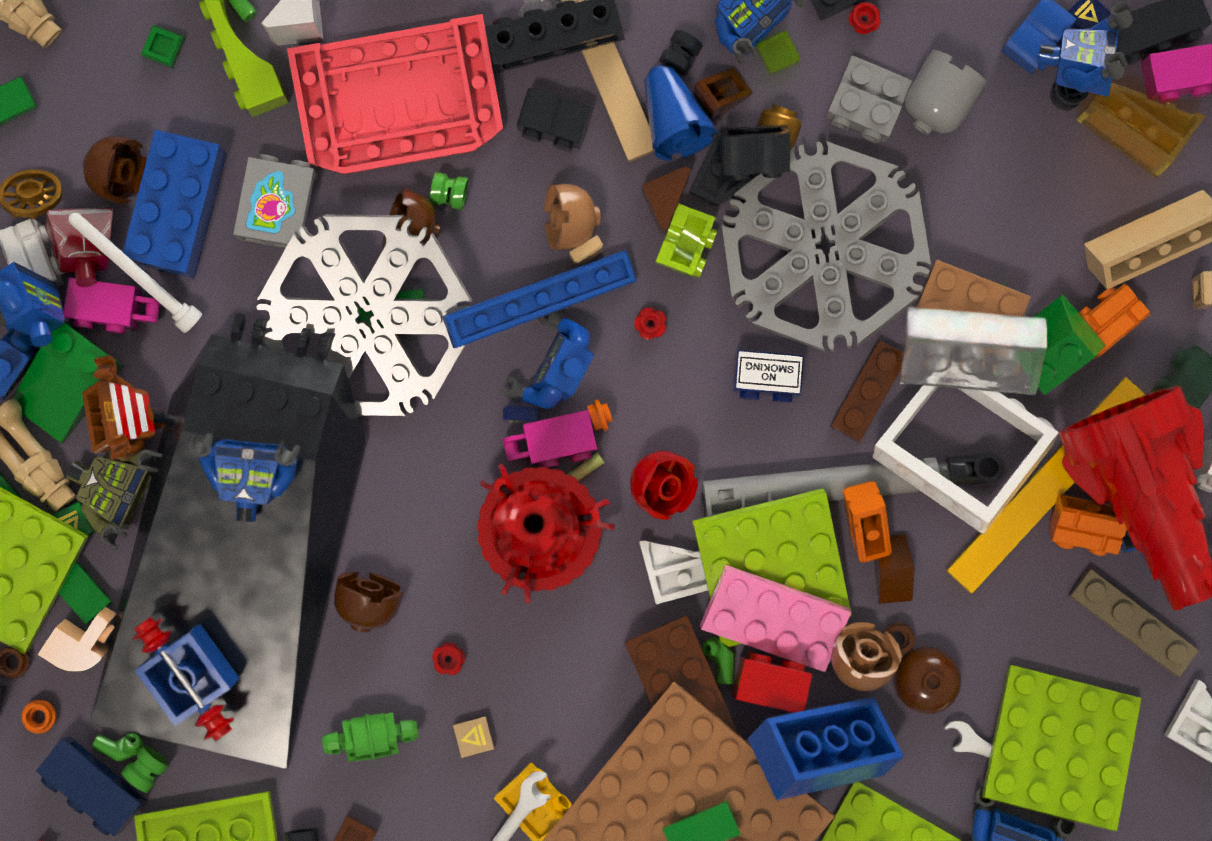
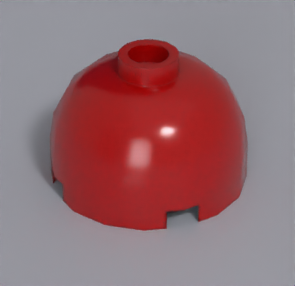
[630,450,698,520]

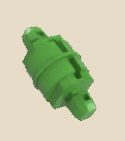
[322,712,419,762]

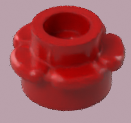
[848,3,881,35]
[634,307,666,340]
[432,642,465,675]

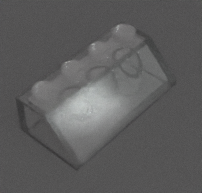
[900,307,1047,395]

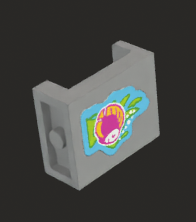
[233,154,318,249]

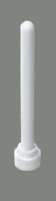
[68,213,202,333]

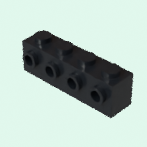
[485,0,625,73]

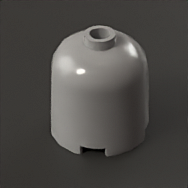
[904,50,987,135]

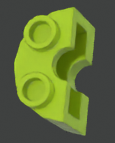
[655,203,717,278]

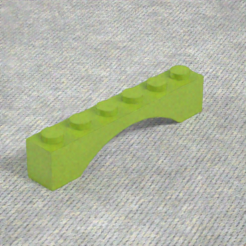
[199,0,289,117]

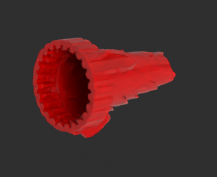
[1058,386,1212,610]
[477,463,615,603]

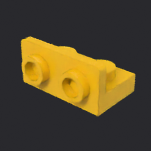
[494,763,572,841]

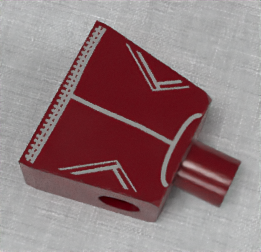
[45,208,113,287]

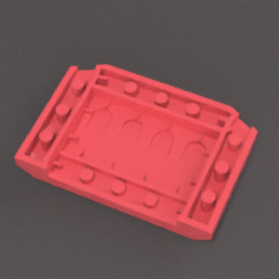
[287,14,504,175]

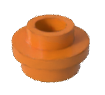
[587,399,613,432]
[22,700,57,734]

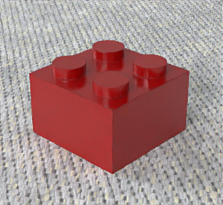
[732,652,812,713]

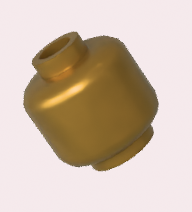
[756,104,802,150]

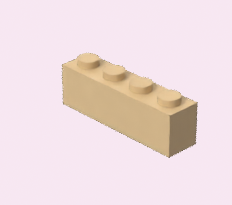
[1084,190,1212,290]

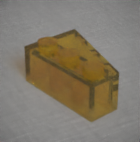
[1077,83,1206,178]

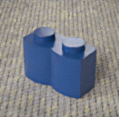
[1000,0,1076,74]

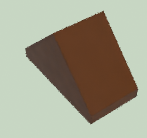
[693,67,753,122]
[642,166,691,235]
[874,534,914,604]

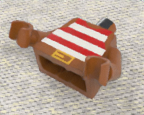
[82,355,165,461]

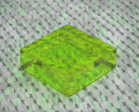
[756,31,800,76]

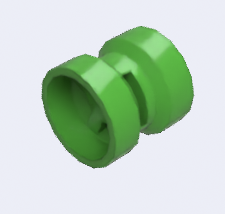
[430,172,469,211]
[121,745,170,793]

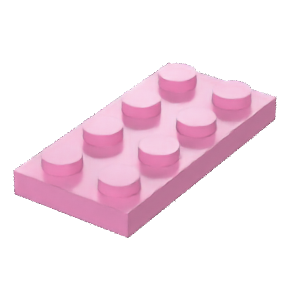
[700,565,851,672]

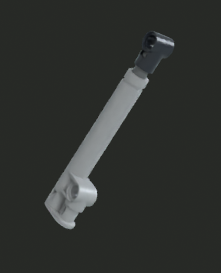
[702,452,1004,517]

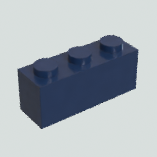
[36,737,148,836]

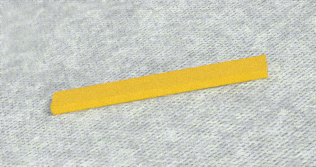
[946,377,1145,594]

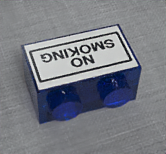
[732,350,804,403]

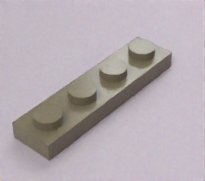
[1068,569,1199,678]

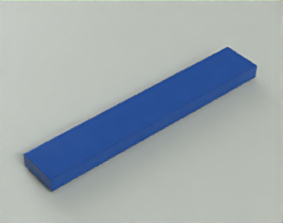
[442,250,637,348]

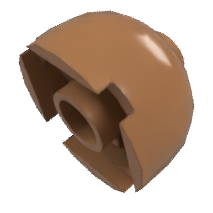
[544,184,601,251]
[831,622,902,691]

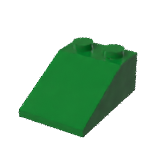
[13,322,124,444]

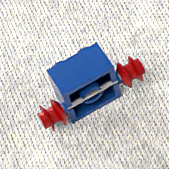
[132,617,240,741]

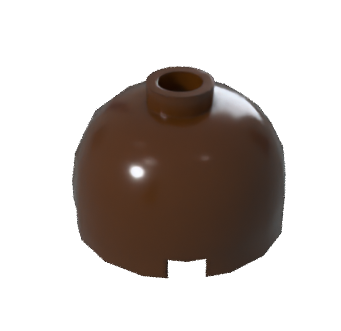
[83,136,147,204]
[382,188,440,250]
[334,571,403,632]
[892,647,961,714]

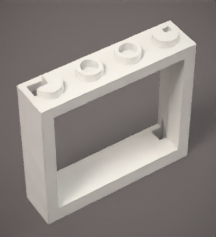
[873,357,1058,535]

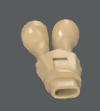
[0,0,62,48]
[0,398,76,513]

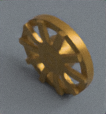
[0,169,63,219]

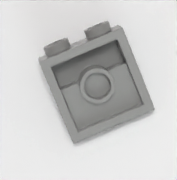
[826,55,912,143]

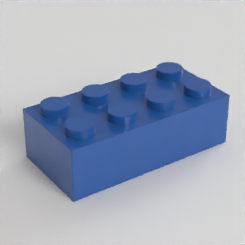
[123,130,227,279]
[748,697,904,801]

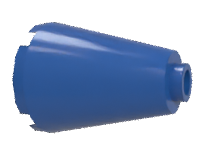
[644,65,717,161]

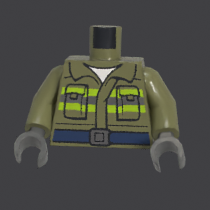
[67,450,162,550]

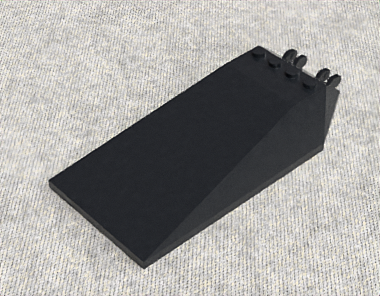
[90,313,367,769]

